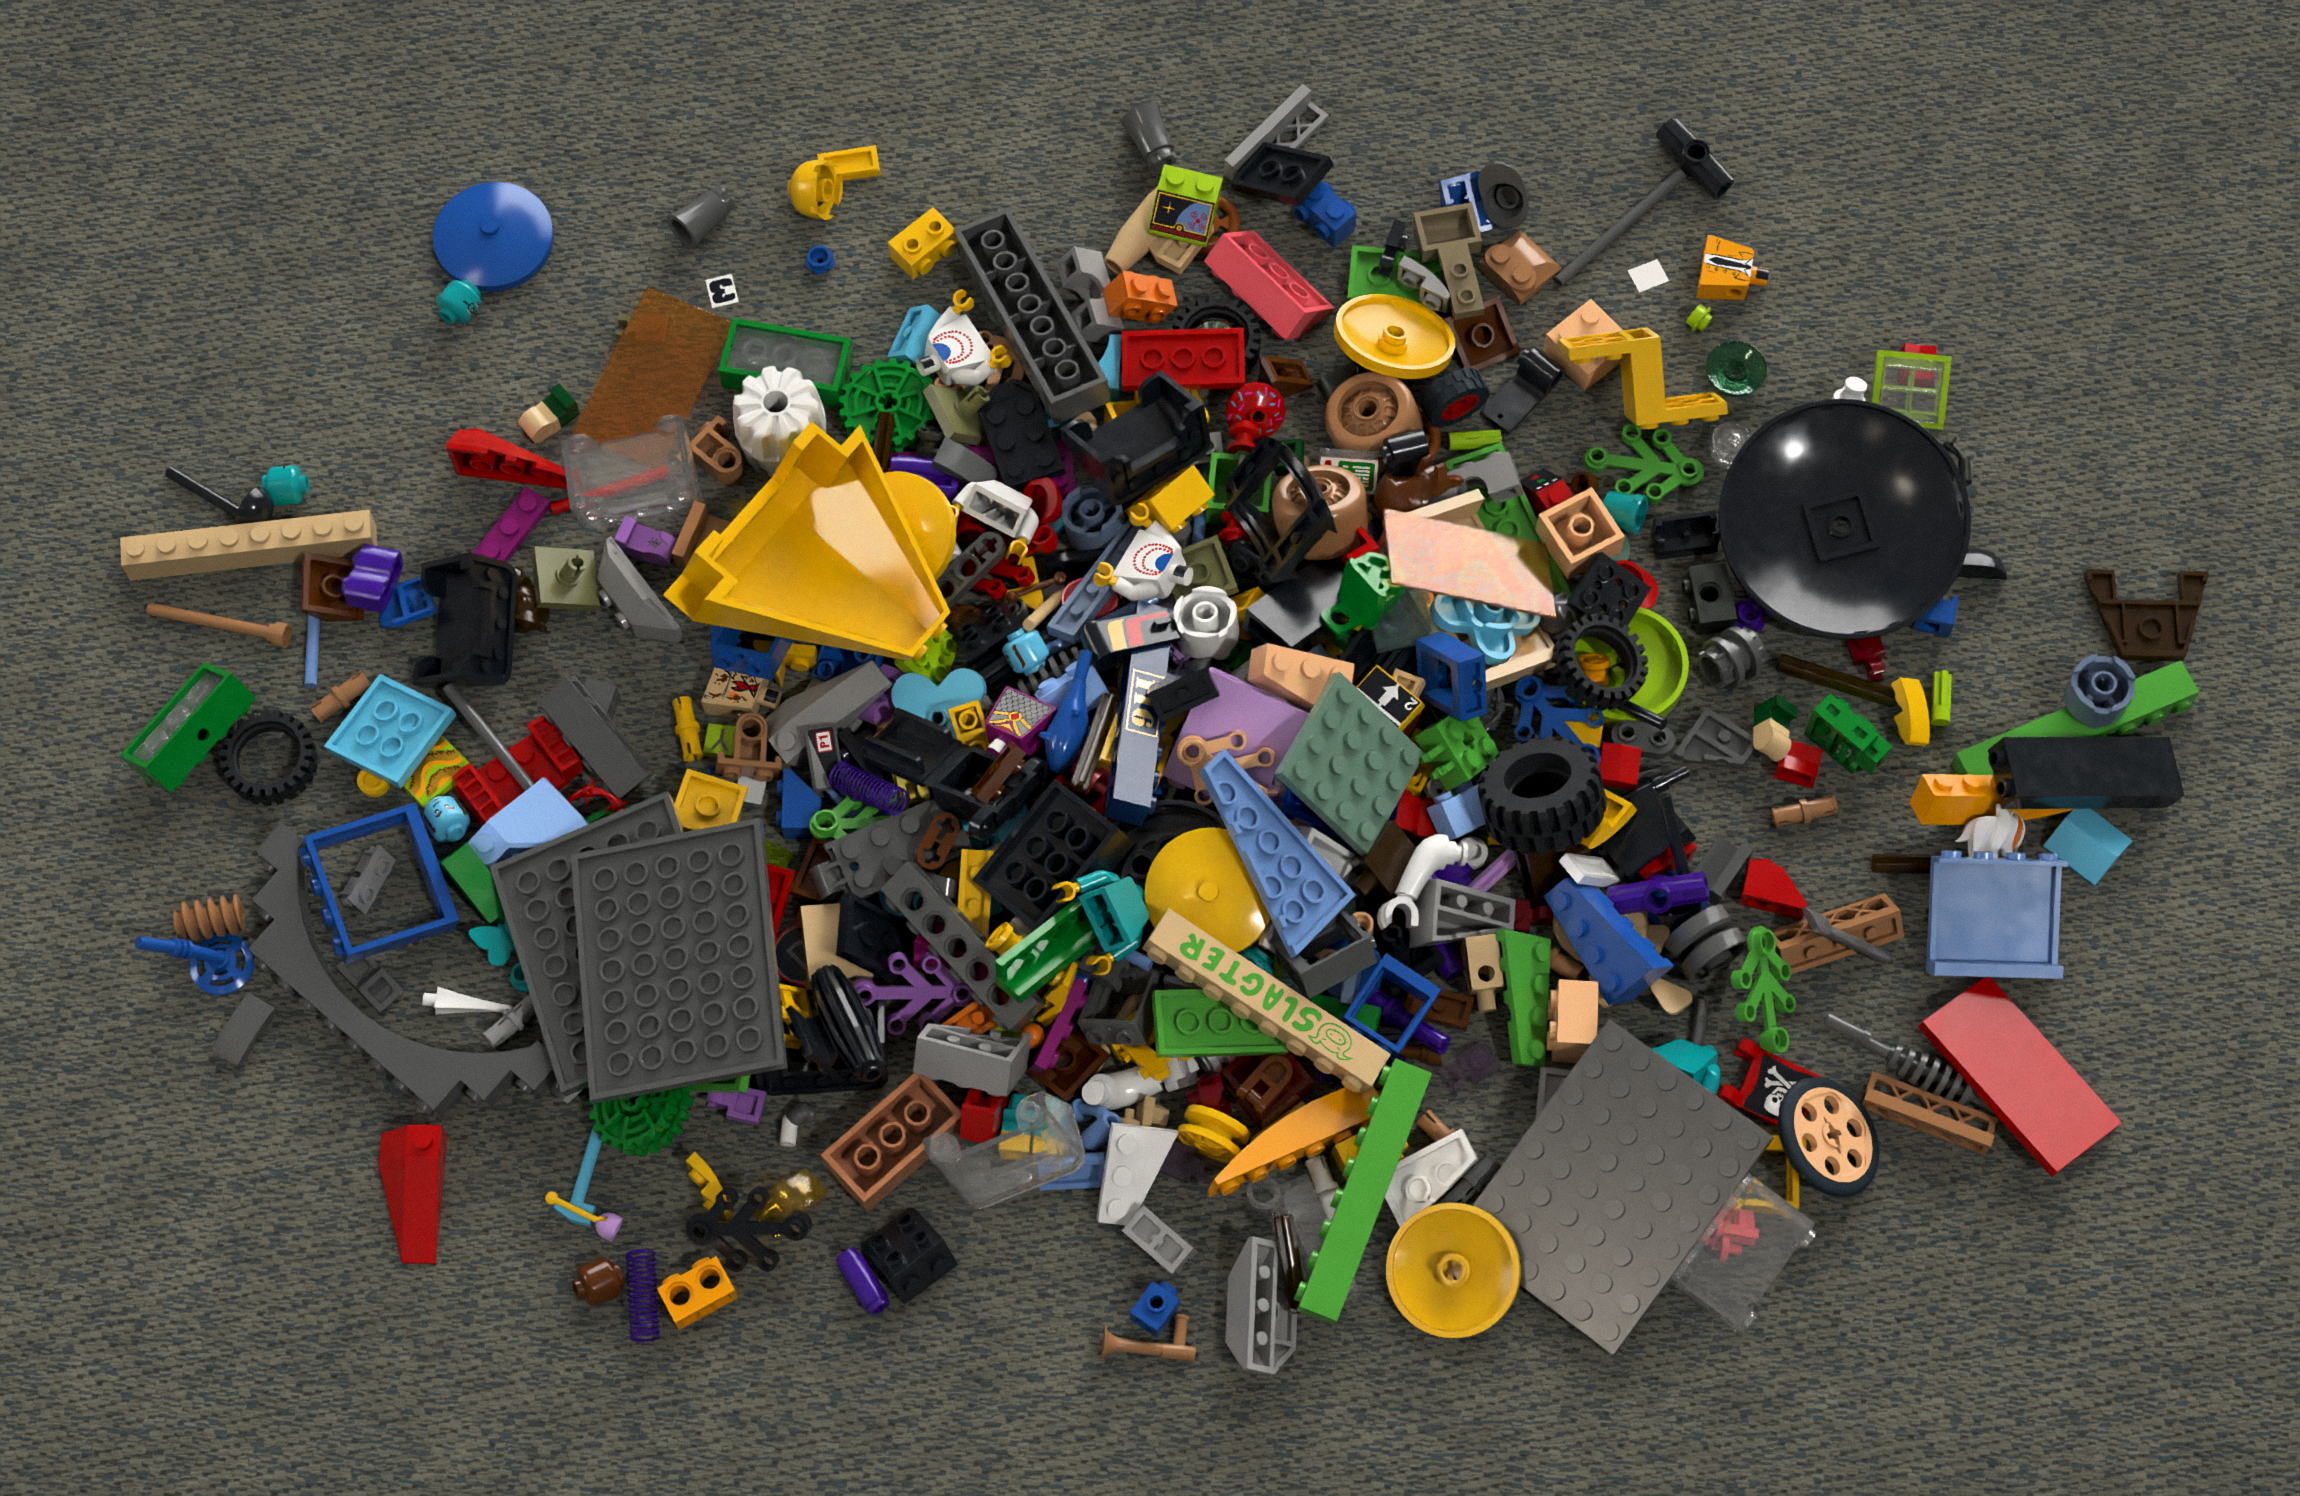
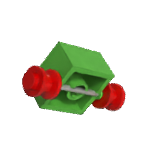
[1206,420,1272,547]

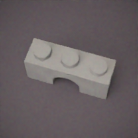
[1056,246,1124,344]
[1429,451,1524,505]

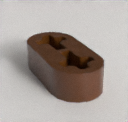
[915,812,960,872]

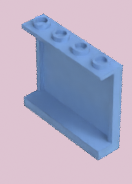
[1926,850,2068,979]

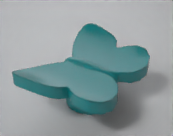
[469,919,516,967]

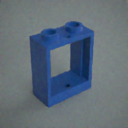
[710,626,794,680]
[1415,631,1487,722]
[1342,953,1441,1059]

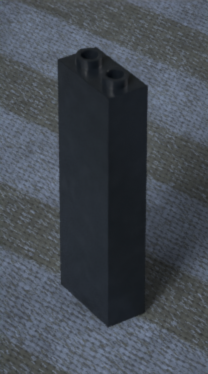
[1242,517,1385,652]
[1988,737,2185,809]

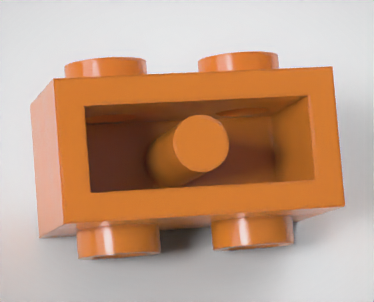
[1103,271,1178,324]

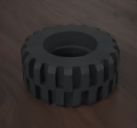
[1478,737,1607,855]

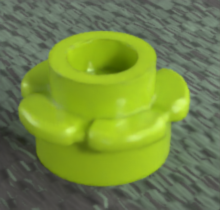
[1685,304,1713,332]

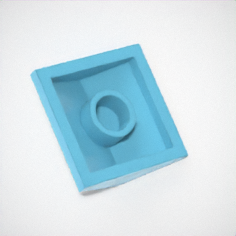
[2042,808,2133,887]

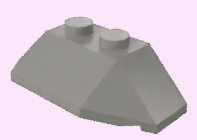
[597,536,684,642]
[1225,1236,1297,1375]

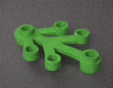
[1584,424,1704,504]
[809,787,917,841]
[1731,926,1796,1054]

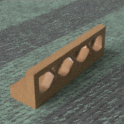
[1771,893,1904,975]
[1861,1071,1998,1156]

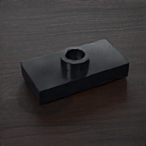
[1044,548,1106,583]

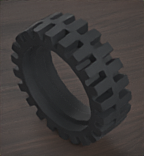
[1173,295,1261,376]
[1552,614,1648,711]
[219,710,318,806]

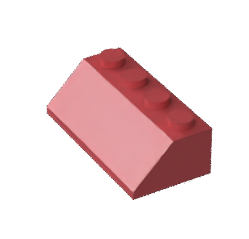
[1204,230,1335,340]

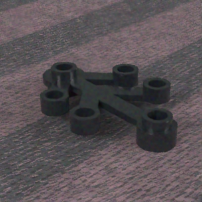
[686,1186,812,1272]

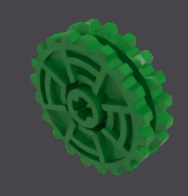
[838,358,937,453]
[589,1086,694,1157]

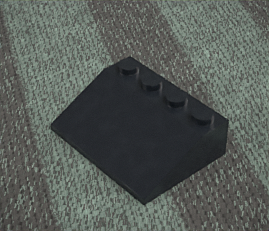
[972,779,1135,930]

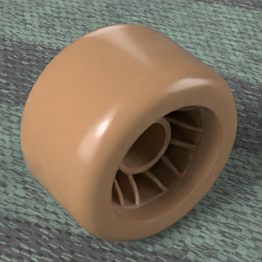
[1325,372,1423,473]
[1272,465,1368,561]

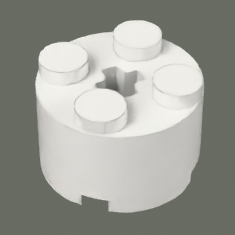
[1173,586,1239,660]

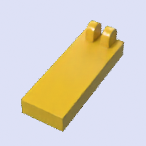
[958,849,994,939]

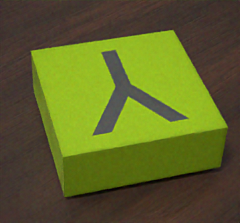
[703,723,736,758]

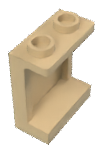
[796,903,873,990]

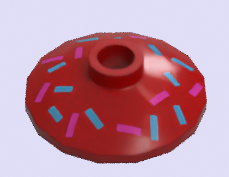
[1225,382,1286,441]

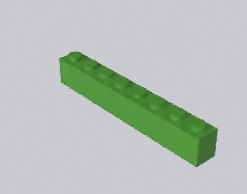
[1951,660,2199,775]
[1294,1058,1432,1326]

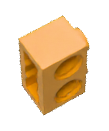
[657,1256,738,1330]

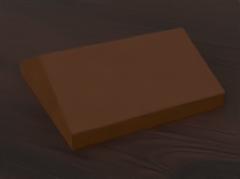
[1444,296,1521,370]
[301,553,364,622]
[1025,1027,1110,1104]

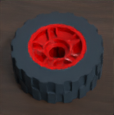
[1419,367,1490,428]

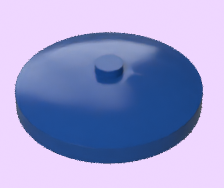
[433,182,554,292]

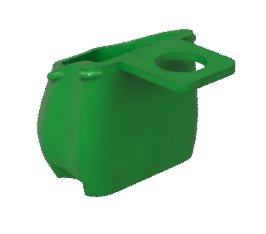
[1320,552,1408,634]

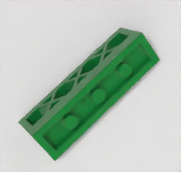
[995,897,1099,1004]

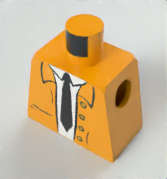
[1696,235,1769,300]

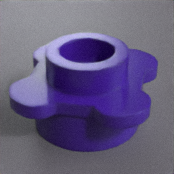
[1735,601,1764,632]

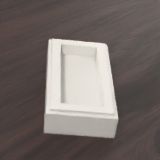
[1559,853,1620,887]

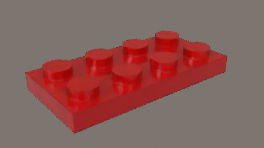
[1122,328,1245,391]

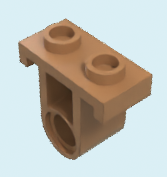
[676,415,745,486]
[715,712,782,782]

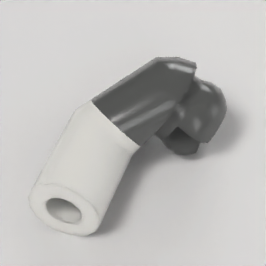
[779,1102,817,1147]

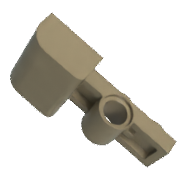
[1412,202,1485,320]

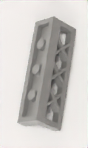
[1224,84,1329,180]

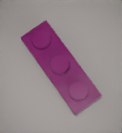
[473,486,551,562]
[1028,978,1088,1075]

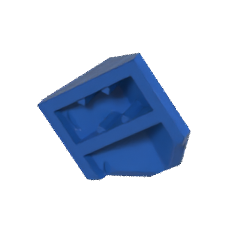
[1439,171,1494,232]
[379,576,438,628]

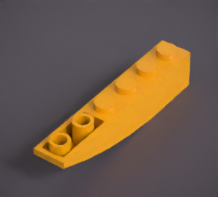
[1909,774,2073,825]
[1207,1085,1379,1197]

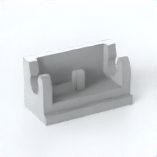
[1122,1205,1198,1274]

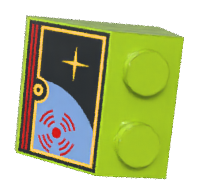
[1148,164,1223,247]

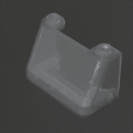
[561,415,702,528]
[923,1091,1085,1209]
[1669,1173,1817,1332]

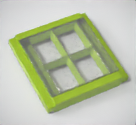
[1871,350,1952,430]

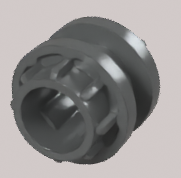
[1698,626,1766,690]

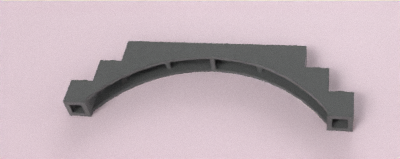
[248,822,557,1116]

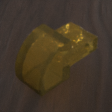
[753,1168,828,1239]

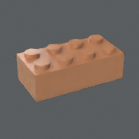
[821,1073,961,1213]

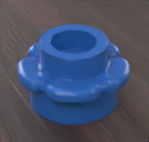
[805,245,835,274]

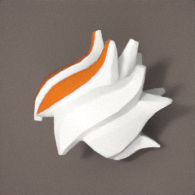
[1955,803,2026,858]

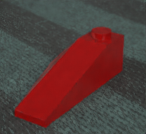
[446,428,577,491]
[378,1125,448,1264]

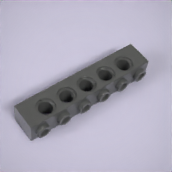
[881,861,1046,1031]

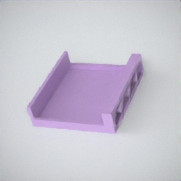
[1162,667,1310,816]

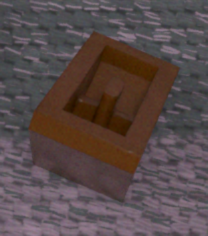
[1259,356,1314,399]

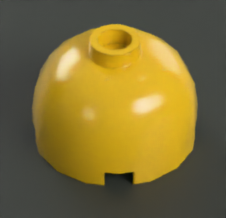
[787,159,843,220]

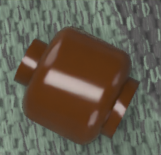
[572,1257,625,1306]

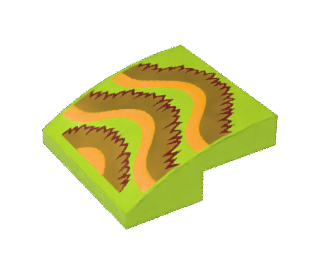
[403,735,469,809]

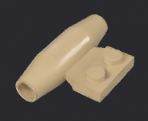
[1104,186,1215,275]

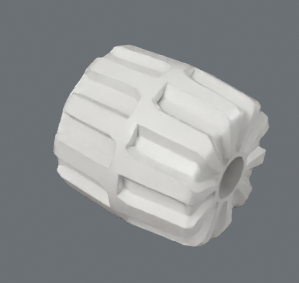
[733,366,826,477]

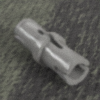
[482,993,536,1050]

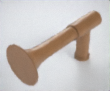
[1101,1314,1196,1362]

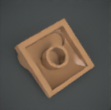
[1477,230,1562,306]

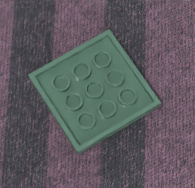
[1274,672,1424,856]

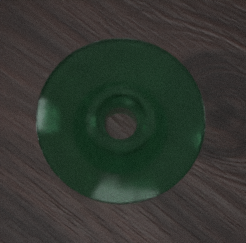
[1705,341,1767,397]

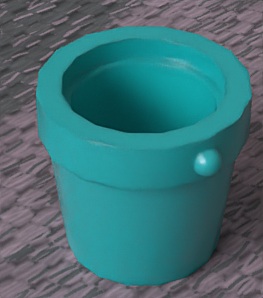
[1603,491,1648,535]

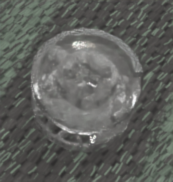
[1709,422,1752,470]

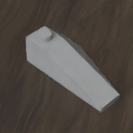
[765,660,893,768]

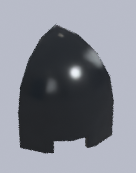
[1957,547,2007,580]

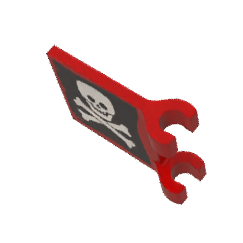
[1717,1037,1822,1126]

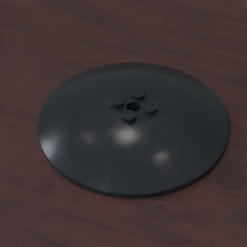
[1718,399,1971,641]

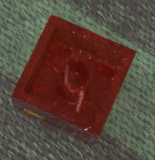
[1220,1052,1314,1130]

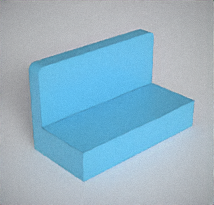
[886,304,942,368]

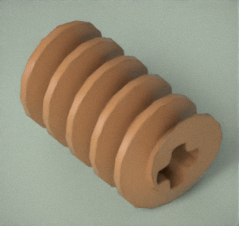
[173,894,246,941]

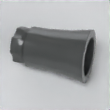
[1121,103,1177,172]
[667,185,735,249]

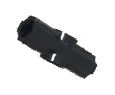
[1656,118,1734,198]

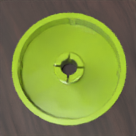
[1560,605,1689,729]

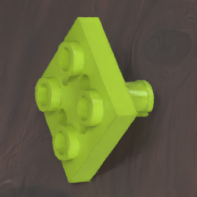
[893,629,958,686]

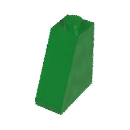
[439,843,506,925]

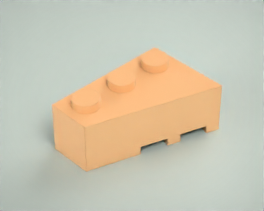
[1247,643,1354,711]

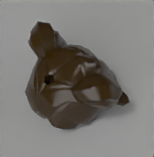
[514,566,550,634]

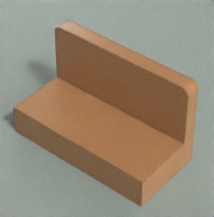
[671,500,730,569]

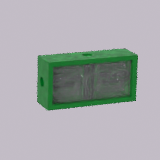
[718,318,854,409]
[119,662,256,792]

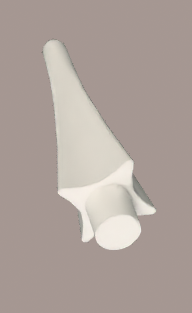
[422,987,513,1015]

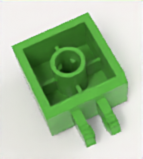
[1413,714,1499,791]

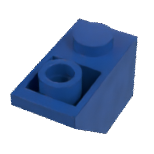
[776,769,823,839]

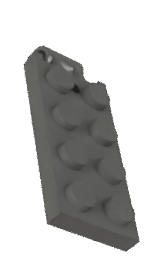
[808,798,974,901]

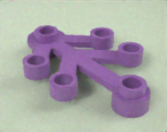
[852,951,975,1035]

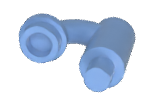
[1069,1099,1122,1153]

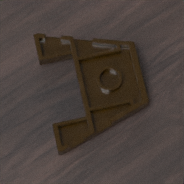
[2084,569,2209,661]

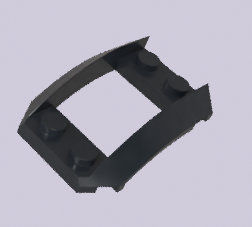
[1224,436,1337,583]

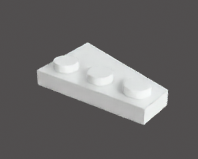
[1096,1122,1178,1225]
[1385,1129,1478,1227]

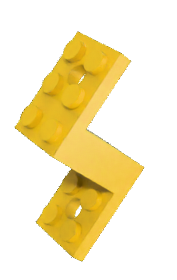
[1557,327,1728,429]

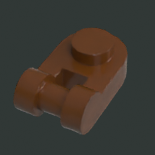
[1235,1055,1293,1116]

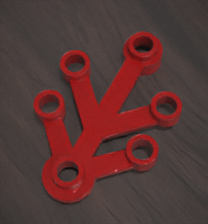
[946,525,1058,600]

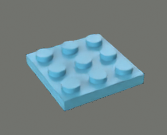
[324,674,456,788]

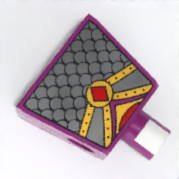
[985,686,1057,759]

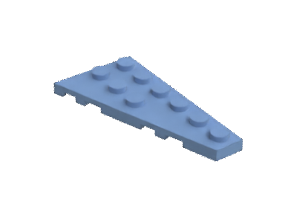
[1199,748,1356,959]

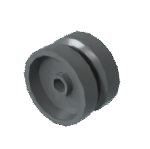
[1664,904,1747,983]

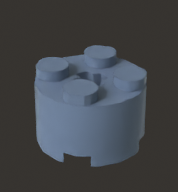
[1061,487,1126,551]
[2063,654,2135,729]

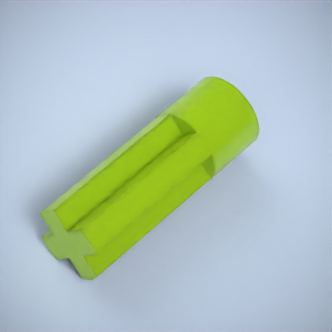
[1448,429,1502,451]
[1931,670,1952,726]

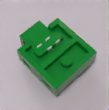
[1804,693,1893,775]

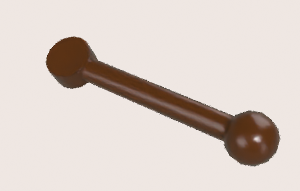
[1006,572,1066,603]

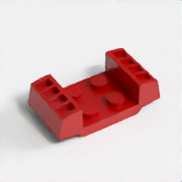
[452,715,587,827]

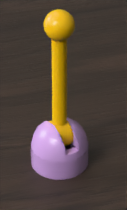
[545,1191,624,1242]

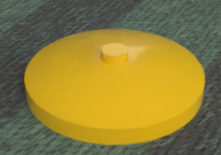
[1334,294,1455,379]
[884,471,956,581]
[1144,827,1271,953]
[1386,1203,1521,1338]

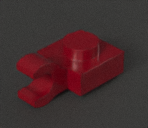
[1845,637,1886,682]
[1514,899,1553,934]

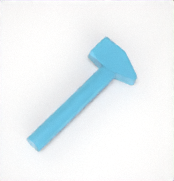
[554,1128,602,1227]

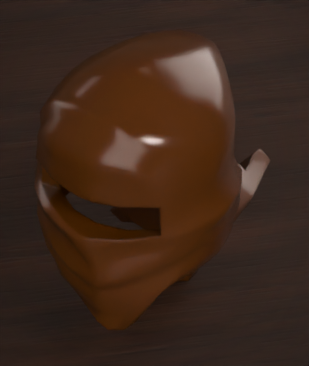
[1373,454,1464,522]

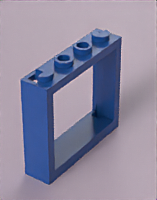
[299,802,460,964]

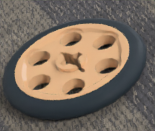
[1778,1077,1880,1197]

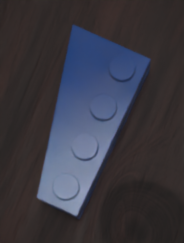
[1543,878,1674,1005]

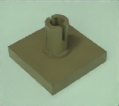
[923,384,990,446]
[1172,535,1239,602]
[531,546,600,611]

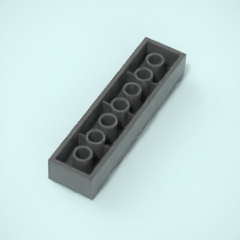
[953,207,1111,425]

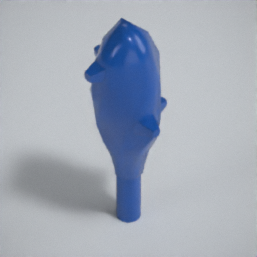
[1039,650,1093,774]

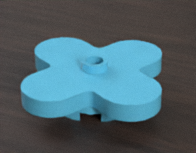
[1430,561,1541,666]
[891,668,987,739]

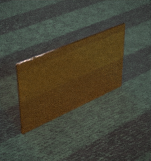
[573,287,731,468]
[1383,508,1556,619]

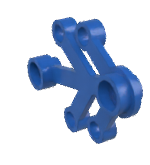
[1514,676,1604,765]

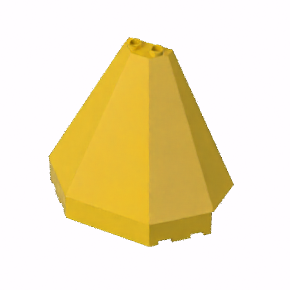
[663,421,950,662]

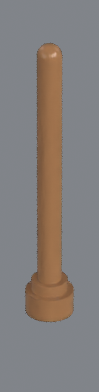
[146,603,292,648]

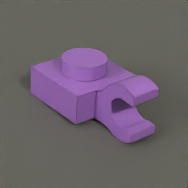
[706,1088,767,1126]

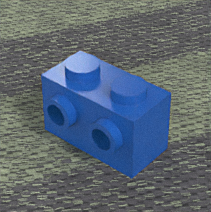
[1292,181,1357,248]

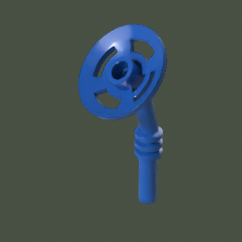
[135,934,255,995]

